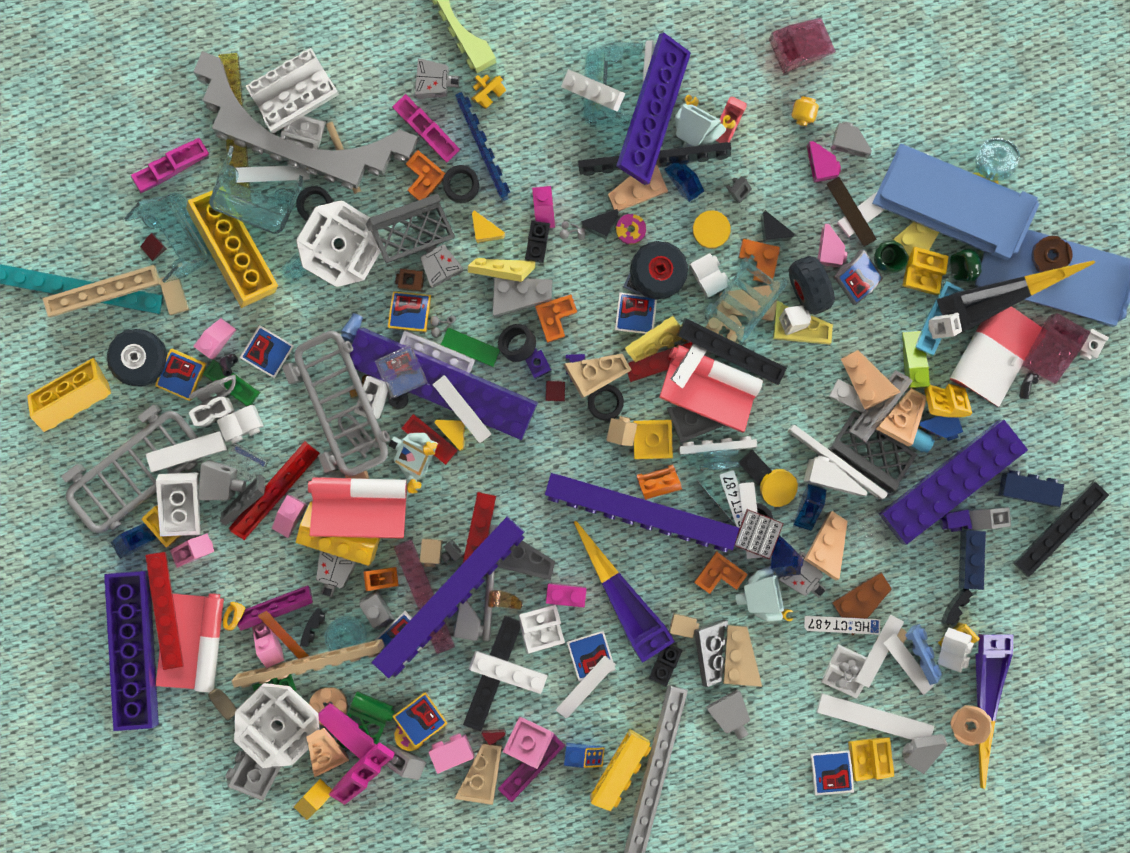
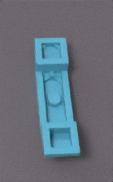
[915,281,964,356]

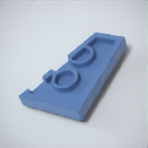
[905,624,942,685]

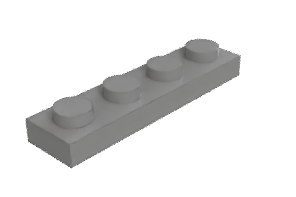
[849,370,913,442]

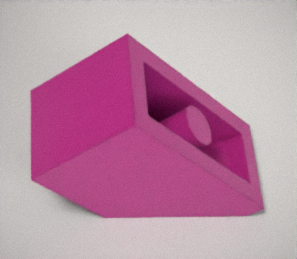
[807,141,841,183]
[532,186,555,228]

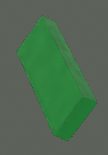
[441,328,500,368]
[202,359,261,406]

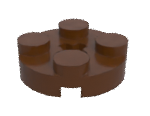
[1032,236,1073,272]

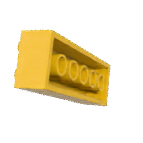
[186,186,278,308]

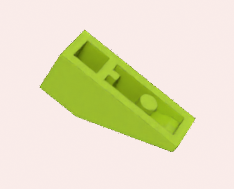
[902,331,930,389]

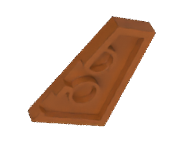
[832,572,892,636]

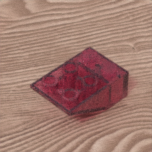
[769,18,836,74]
[1022,313,1090,384]

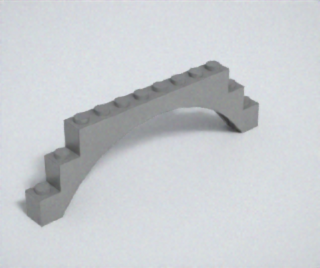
[193,51,418,190]

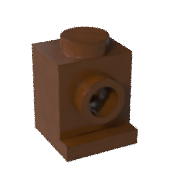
[395,268,425,293]

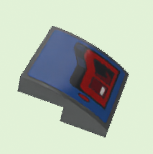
[834,250,883,305]

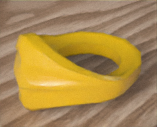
[223,602,245,631]

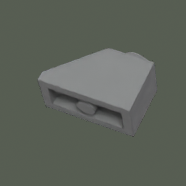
[831,122,872,158]
[969,507,1011,530]
[454,601,484,641]
[902,734,948,774]
[385,743,426,780]

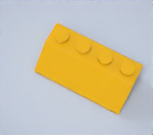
[27,357,111,432]
[295,501,380,566]
[590,729,651,811]

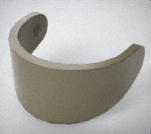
[208,688,237,721]

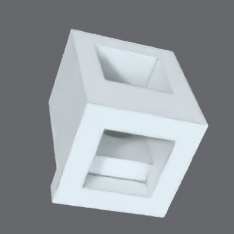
[928,313,962,339]
[1075,329,1109,361]

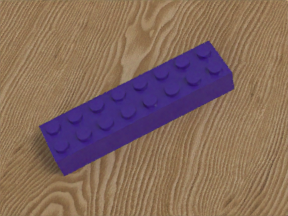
[878,420,1028,545]
[104,570,159,731]

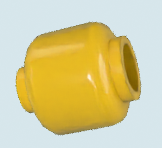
[791,96,819,126]

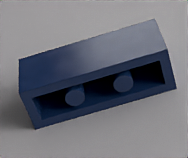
[998,470,1065,507]
[959,530,986,590]

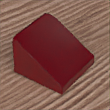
[140,233,167,261]
[546,381,565,402]
[481,729,506,745]

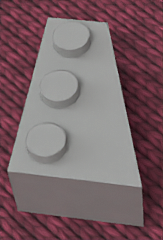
[493,277,552,318]

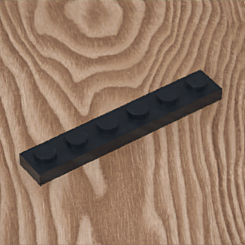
[676,318,787,385]
[1013,481,1109,577]
[463,615,521,732]

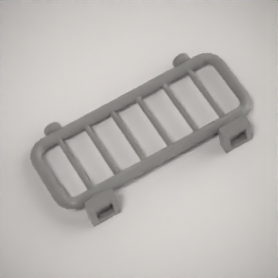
[282,331,390,476]
[61,405,198,533]

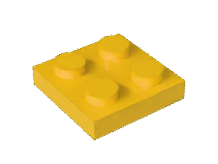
[633,420,673,459]

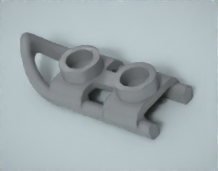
[189,374,236,405]
[338,414,379,459]

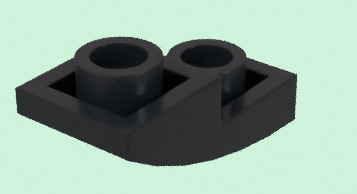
[525,220,550,263]
[941,589,973,625]
[300,608,325,647]
[648,645,683,687]

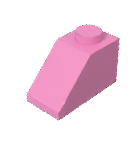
[818,224,847,268]
[193,318,237,360]
[272,495,307,538]
[170,534,214,568]

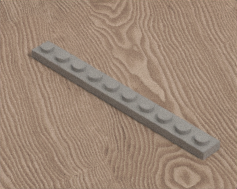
[624,685,688,853]

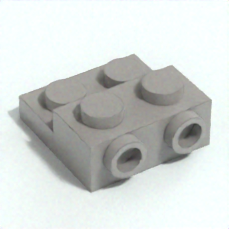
[225,750,282,801]

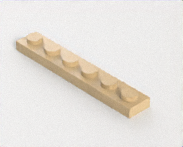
[43,265,161,318]

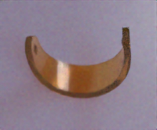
[488,590,522,610]

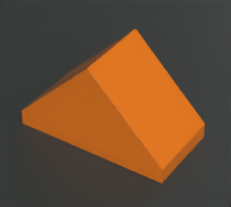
[363,567,399,591]

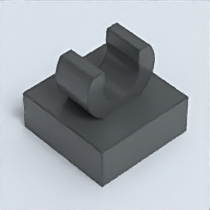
[726,176,752,203]
[440,539,464,562]

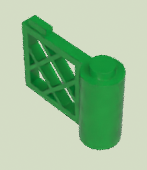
[337,691,395,751]

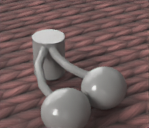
[560,221,585,240]
[430,315,456,337]
[835,662,860,688]

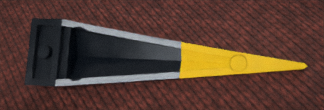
[937,261,1095,331]

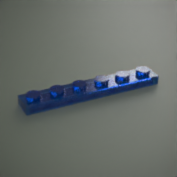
[455,92,510,202]

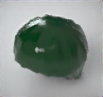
[874,240,909,274]
[950,249,982,282]

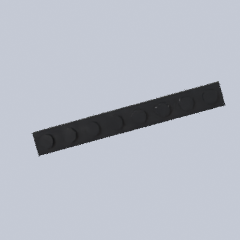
[578,142,731,176]

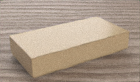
[159,273,189,315]

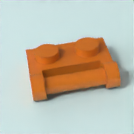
[636,464,682,500]

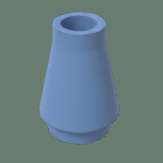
[340,313,363,343]

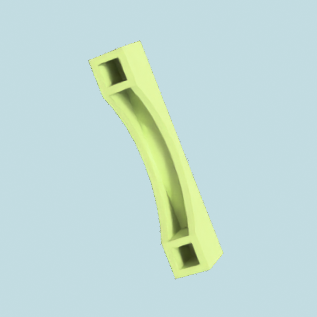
[431,0,497,73]

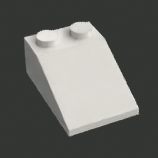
[803,456,867,496]
[156,473,200,536]

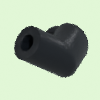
[219,354,238,376]
[1019,372,1039,399]

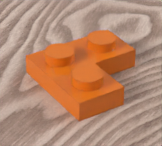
[406,150,446,200]
[738,239,780,285]
[535,294,577,343]
[694,551,748,594]

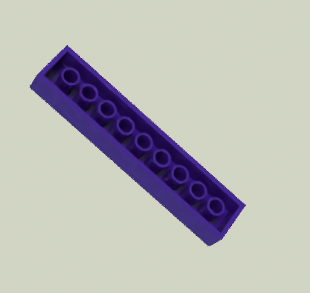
[344,327,538,440]
[545,473,739,552]
[371,516,525,679]

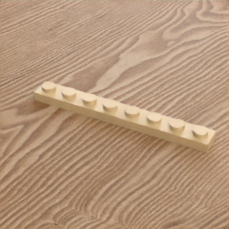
[232,639,384,688]

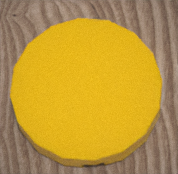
[692,210,731,249]
[760,469,798,507]

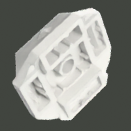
[296,200,380,287]
[234,683,320,768]

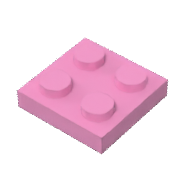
[503,716,554,769]

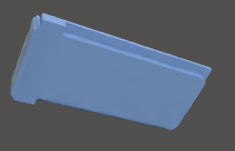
[872,143,1040,262]
[975,229,1130,327]

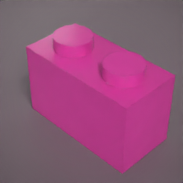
[546,583,587,608]

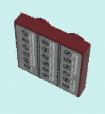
[734,509,784,560]

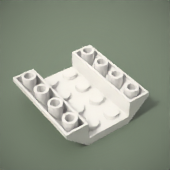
[246,48,339,133]

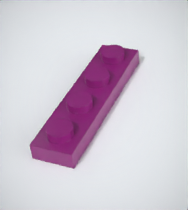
[237,585,313,631]
[498,731,565,803]

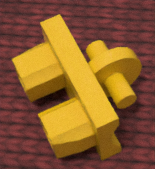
[471,74,506,109]

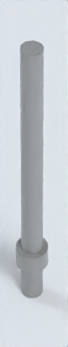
[482,525,498,641]

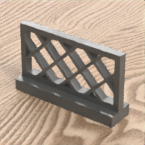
[366,194,455,264]
[828,411,917,493]

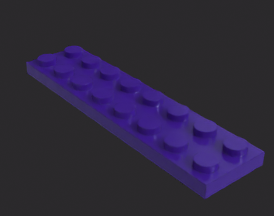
[616,32,691,185]

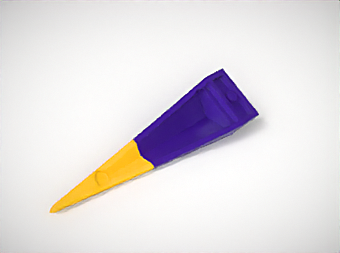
[574,521,675,663]
[975,634,1014,789]

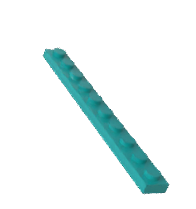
[0,264,164,314]

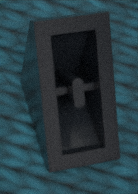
[581,209,619,239]
[761,210,795,243]

